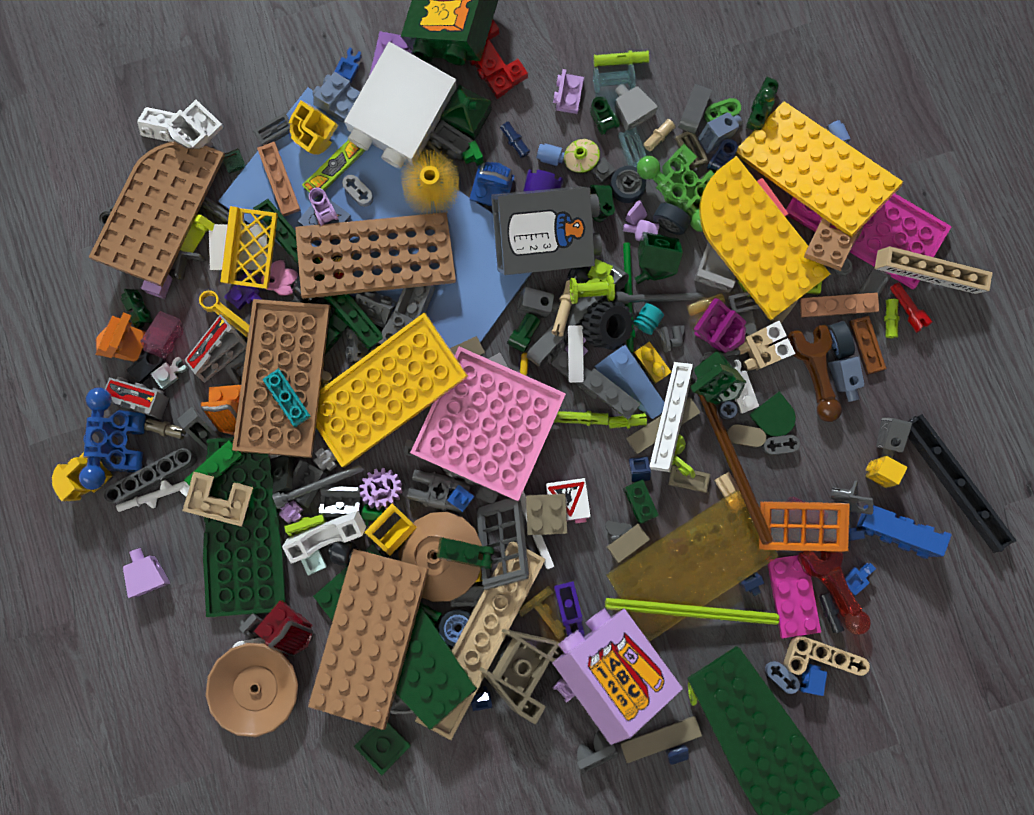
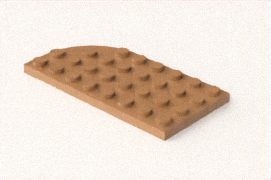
[89,142,225,287]

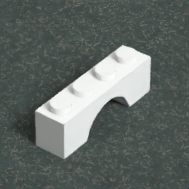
[282,510,366,564]

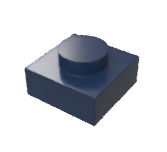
[848,528,865,541]

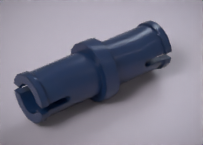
[500,121,530,158]

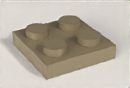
[526,494,568,535]

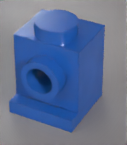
[799,664,827,696]

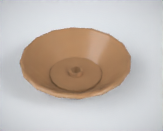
[398,512,483,602]
[206,643,298,737]

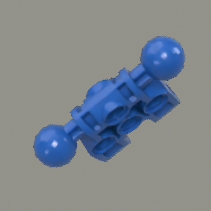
[79,388,146,490]

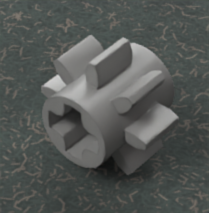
[314,448,337,471]

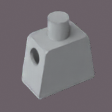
[615,84,658,132]

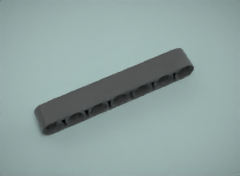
[527,264,629,369]

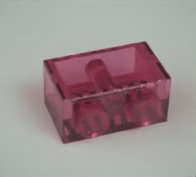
[140,311,184,359]

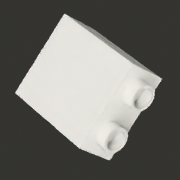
[344,42,456,169]

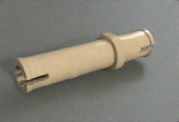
[552,280,578,336]

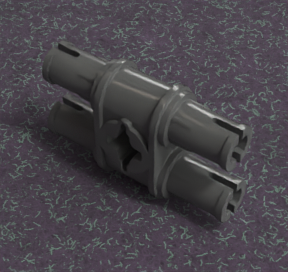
[407,469,471,513]

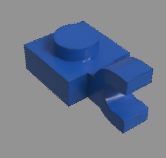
[840,563,876,596]

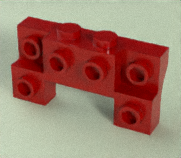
[469,20,528,99]

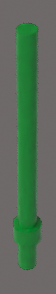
[623,243,635,353]

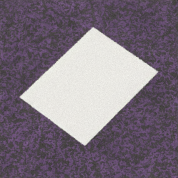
[209,224,267,270]

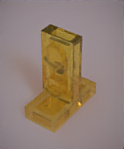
[518,586,565,639]

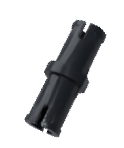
[819,592,845,634]

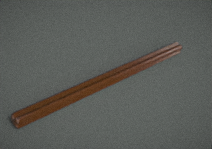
[698,394,773,545]

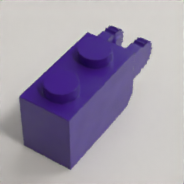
[553,581,585,637]

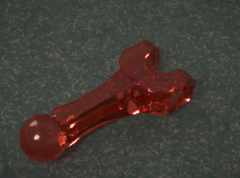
[798,536,871,635]

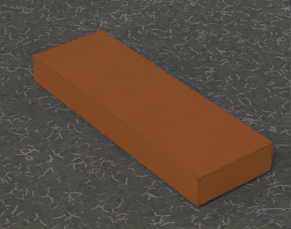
[849,316,886,375]

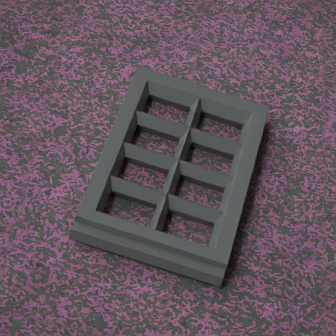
[477,498,529,590]

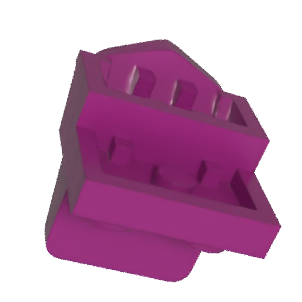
[693,298,746,353]

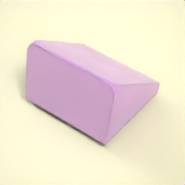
[626,201,647,226]

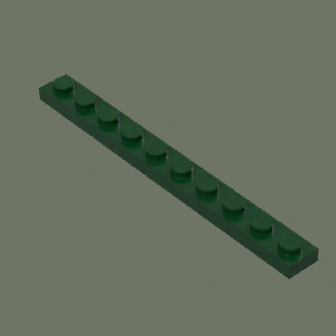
[253,199,383,350]

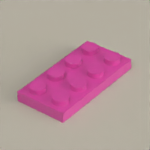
[767,554,821,638]

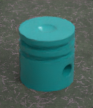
[634,303,664,335]

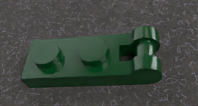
[437,537,494,569]

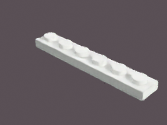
[650,362,694,472]

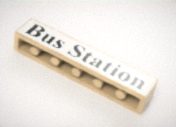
[875,247,992,294]

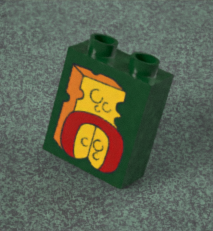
[400,0,498,65]

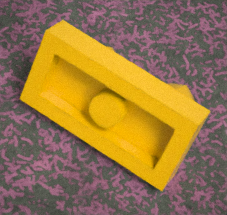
[633,342,671,384]

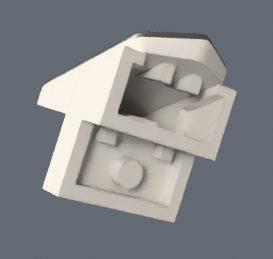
[167,100,224,149]

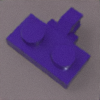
[224,269,263,310]

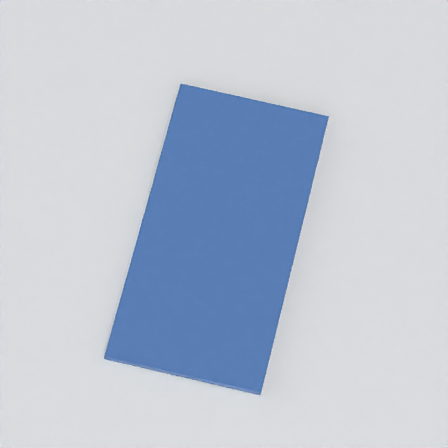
[218,87,532,348]

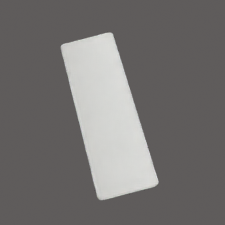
[568,325,584,382]

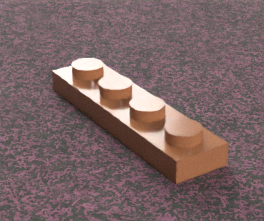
[257,141,301,217]
[800,293,879,318]

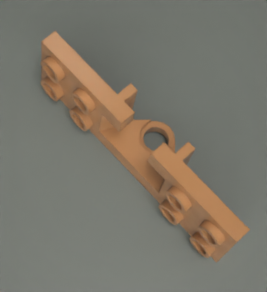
[804,218,864,271]

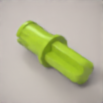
[608,413,647,429]

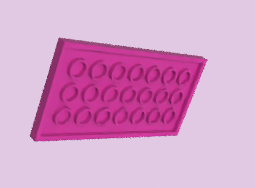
[786,194,952,290]

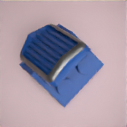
[469,162,515,206]

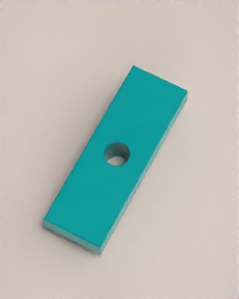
[262,368,311,427]

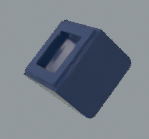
[629,457,651,482]
[666,744,689,765]

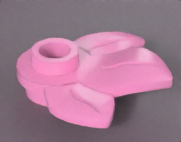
[261,260,299,296]

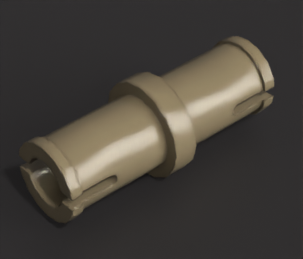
[144,418,186,440]

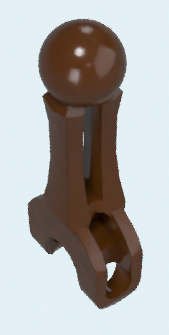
[788,325,842,422]

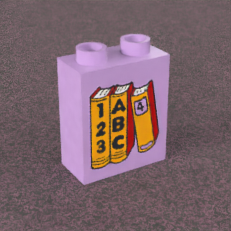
[553,608,683,745]

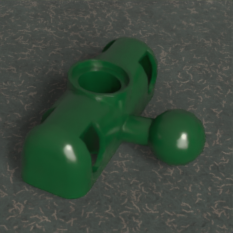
[745,77,779,131]

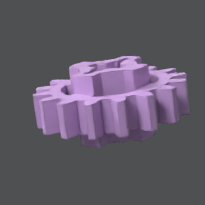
[360,468,403,511]

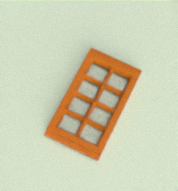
[759,502,850,552]

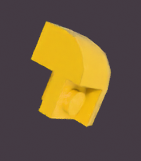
[288,100,338,155]
[52,452,113,501]

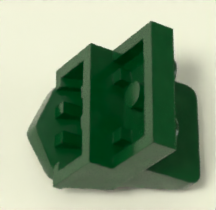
[690,352,747,405]

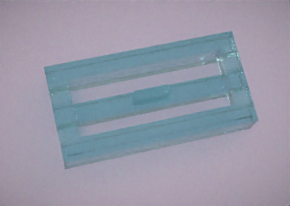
[618,127,646,167]

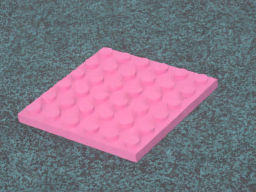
[410,346,566,501]

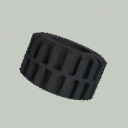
[582,300,634,350]

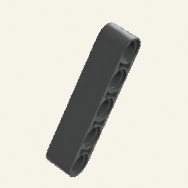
[103,448,197,504]

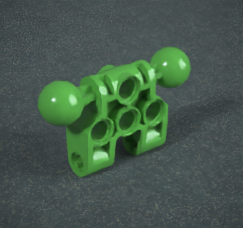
[637,144,714,232]

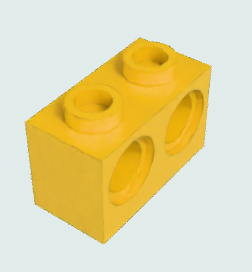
[865,456,908,488]

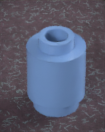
[826,120,851,145]
[536,143,565,166]

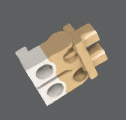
[736,321,795,371]

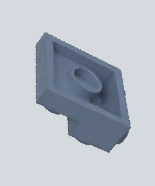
[312,72,360,123]

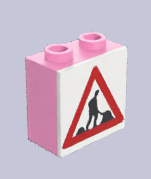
[545,478,591,524]

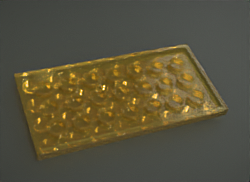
[606,490,779,642]

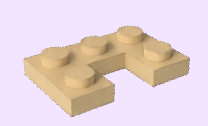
[183,472,253,527]

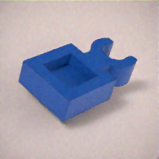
[334,47,362,83]

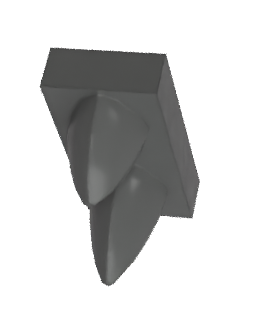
[577,732,618,774]

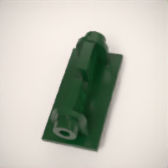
[121,289,153,328]

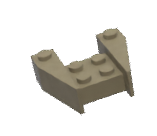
[479,629,564,725]

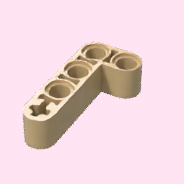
[784,636,870,676]

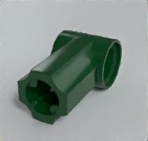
[507,313,541,353]

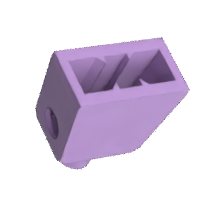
[123,548,170,598]

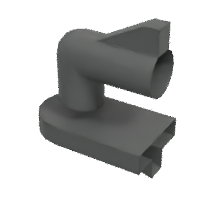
[657,325,685,353]

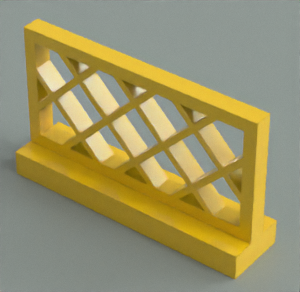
[220,206,278,289]

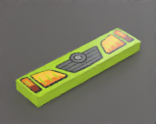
[302,140,366,199]

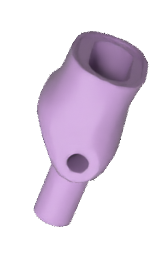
[623,220,659,241]

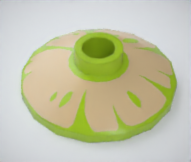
[564,139,600,173]

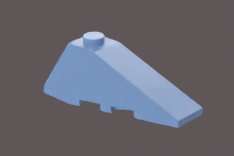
[594,345,665,419]

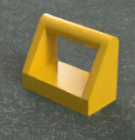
[365,504,417,556]

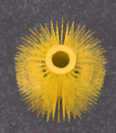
[401,151,459,215]

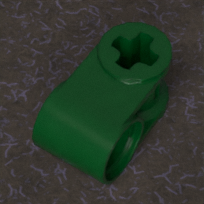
[590,96,620,135]
[589,185,615,223]

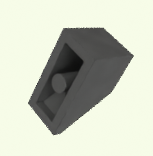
[177,407,221,452]

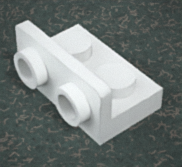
[137,107,176,142]

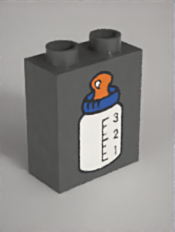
[491,186,602,275]

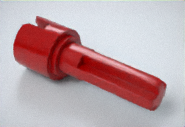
[890,283,932,333]

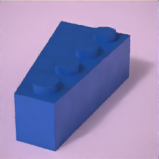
[856,505,952,559]

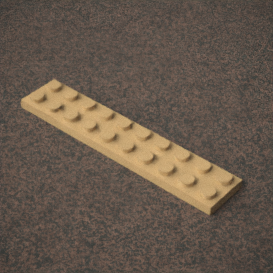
[415,542,545,740]

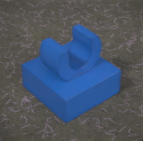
[447,485,475,512]

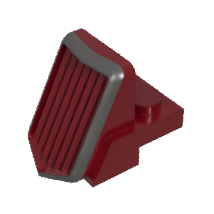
[254,600,313,656]

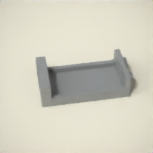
[694,242,736,293]

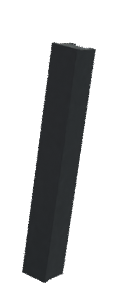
[908,414,1017,553]

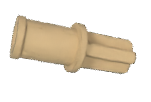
[644,119,675,151]

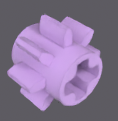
[279,500,303,524]

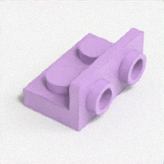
[553,69,584,114]

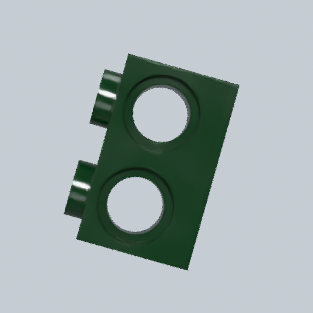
[623,480,659,524]

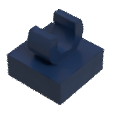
[737,570,764,596]
[471,686,493,711]

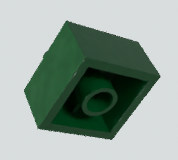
[441,85,492,141]
[635,232,683,284]

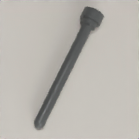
[614,292,704,305]
[272,464,364,509]

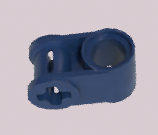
[707,139,738,172]

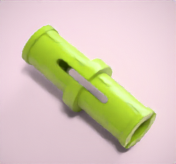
[884,299,900,338]

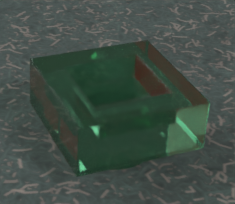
[223,148,246,174]

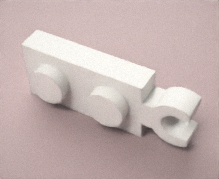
[734,360,759,413]

